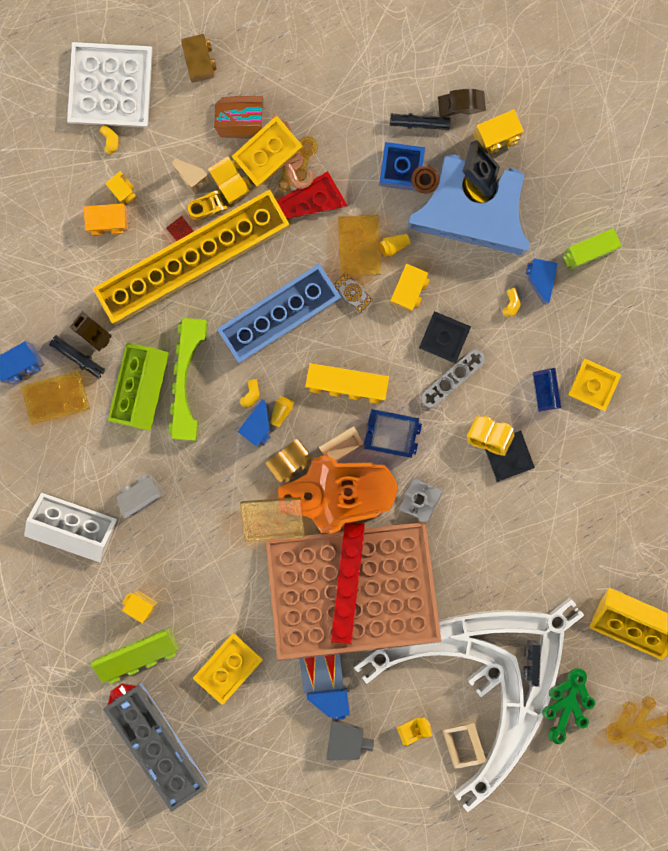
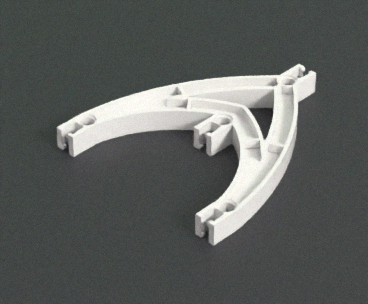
[354,598,584,812]

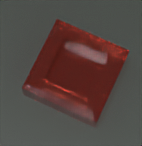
[166,216,194,241]

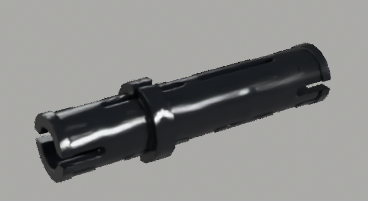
[389,113,451,131]
[49,335,106,379]

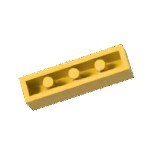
[305,363,389,404]

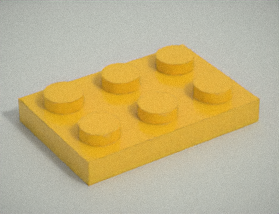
[232,116,304,187]
[193,632,263,705]

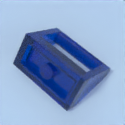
[532,368,562,412]

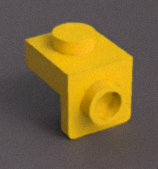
[396,717,432,746]

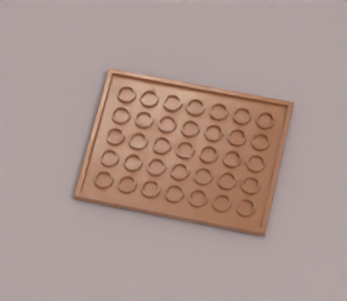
[266,522,441,661]

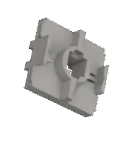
[399,478,443,522]

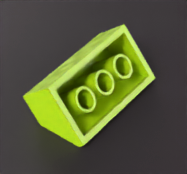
[108,343,169,431]
[90,627,179,684]

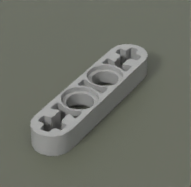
[421,350,485,408]

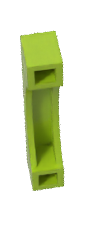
[168,318,208,441]

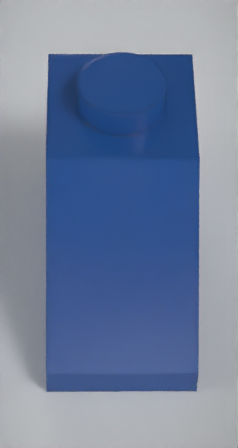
[525,258,558,304]
[307,688,350,720]

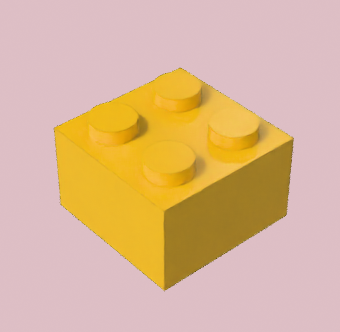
[473,109,524,156]

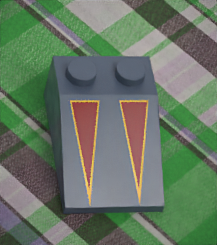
[299,654,344,693]

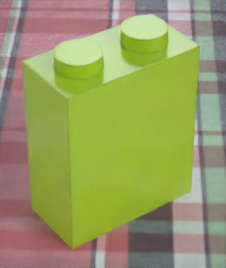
[562,228,622,271]

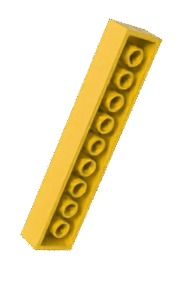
[93,189,290,326]

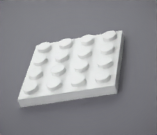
[67,42,153,128]

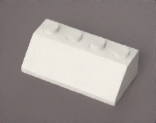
[24,493,117,562]

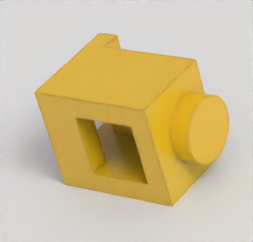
[105,171,137,204]

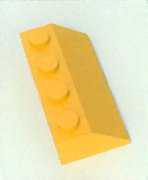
[589,588,668,660]

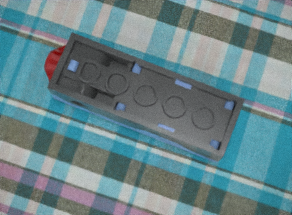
[103,682,208,812]

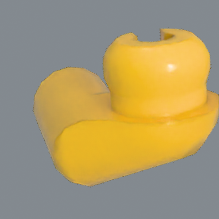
[99,125,119,154]
[502,288,521,318]
[240,379,260,408]

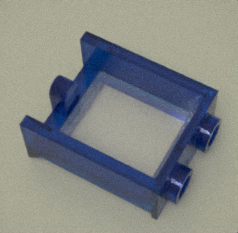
[363,409,422,458]

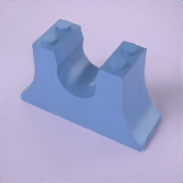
[407,154,530,256]

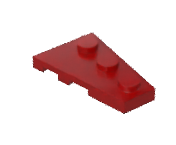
[277,171,348,219]

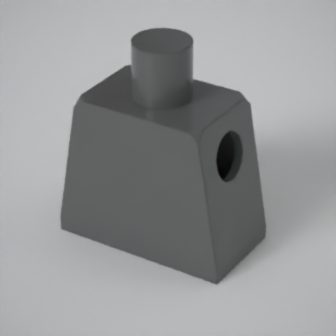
[326,718,374,760]

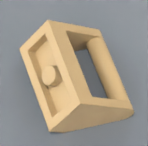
[173,159,210,194]
[319,426,364,461]
[442,720,486,769]

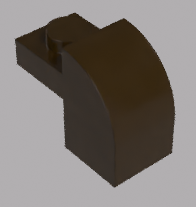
[438,89,486,117]
[70,311,112,352]

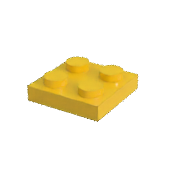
[567,358,621,412]

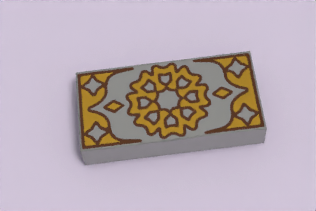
[333,272,374,315]

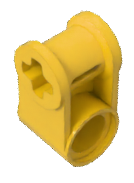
[188,190,228,221]

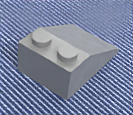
[117,474,166,519]

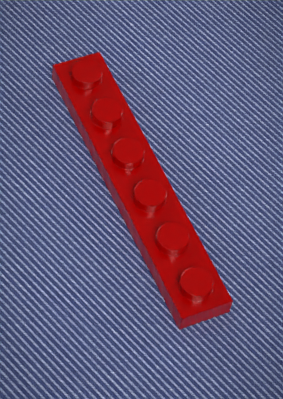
[331,522,365,645]

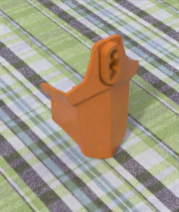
[278,456,398,534]

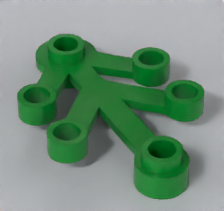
[542,668,595,744]

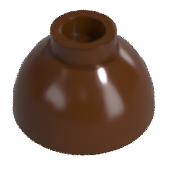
[411,165,440,194]

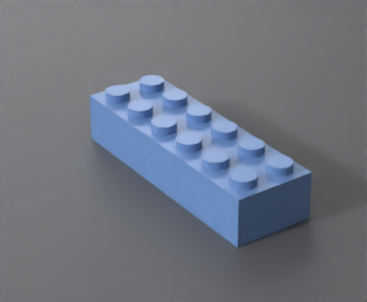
[217,264,341,364]

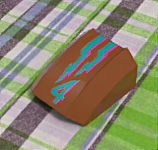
[214,96,264,139]

